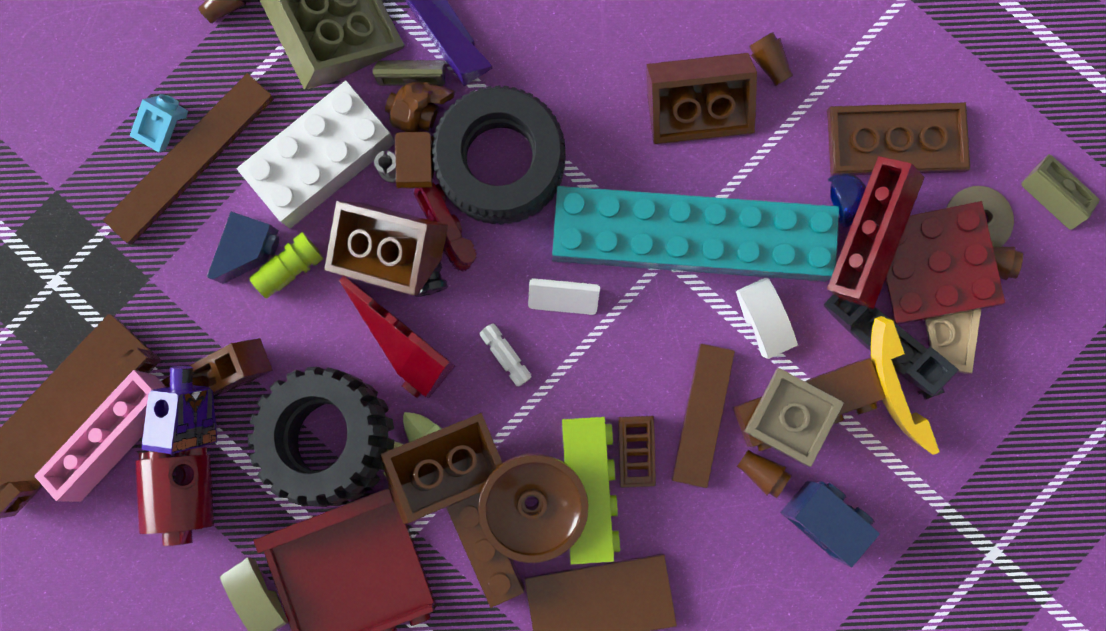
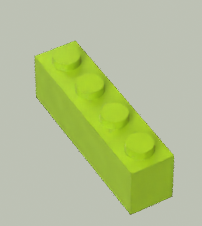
[562,417,620,564]

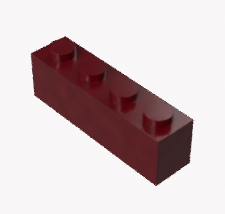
[827,156,925,309]

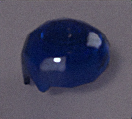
[828,173,867,228]

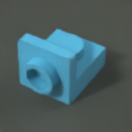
[130,94,188,152]

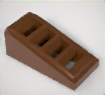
[617,416,656,488]

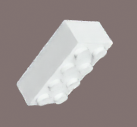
[236,80,395,229]

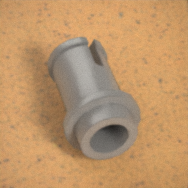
[374,151,396,183]

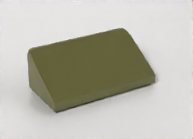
[373,60,446,86]
[1021,154,1100,230]

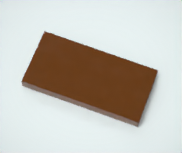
[827,102,970,176]
[525,554,677,631]

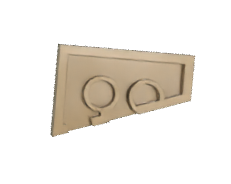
[925,309,981,374]

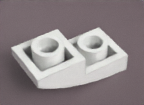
[736,278,798,359]

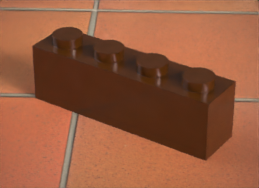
[732,358,886,451]

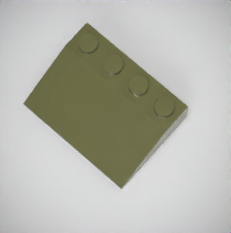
[260,0,405,90]

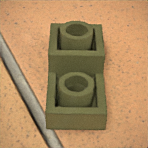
[220,557,288,631]

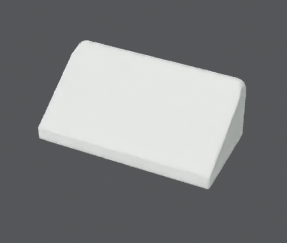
[528,278,600,315]

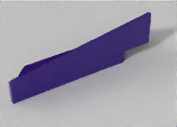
[405,0,492,86]

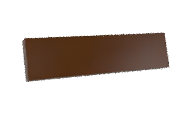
[672,344,735,488]

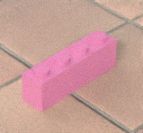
[35,370,166,502]

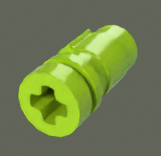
[249,232,324,299]

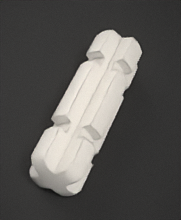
[480,323,531,386]

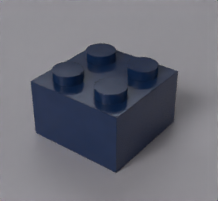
[780,481,880,568]

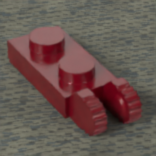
[413,182,477,272]

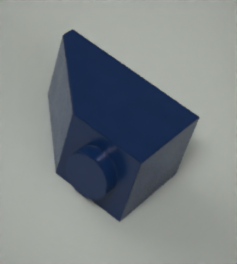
[207,211,279,284]

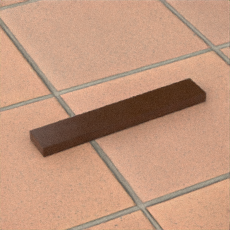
[103,73,274,245]

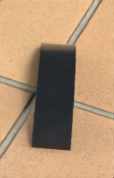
[824,294,959,397]

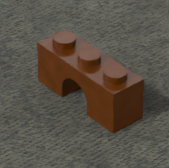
[446,492,525,608]

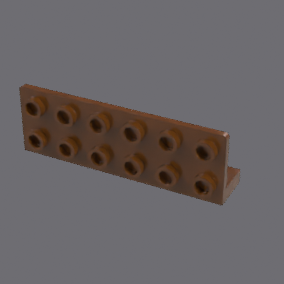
[0,314,161,518]

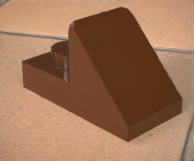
[395,132,434,188]

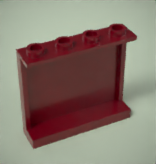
[253,488,437,631]

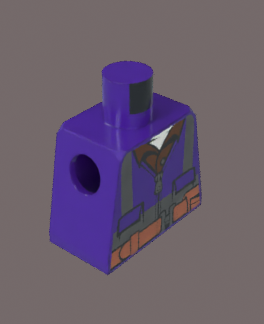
[142,366,217,454]

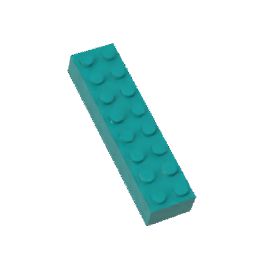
[552,186,839,282]

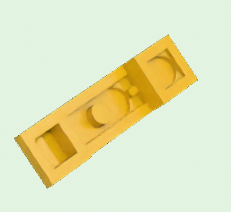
[871,316,939,455]

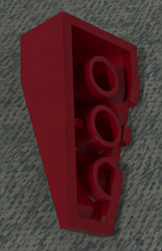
[339,276,455,399]

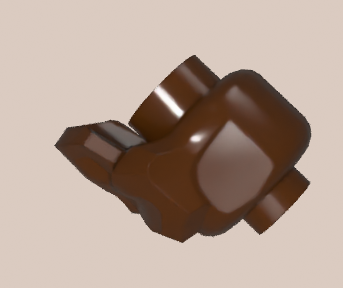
[385,81,455,132]

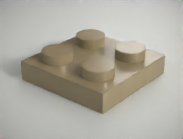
[744,368,844,467]

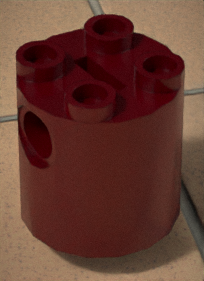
[135,447,214,546]

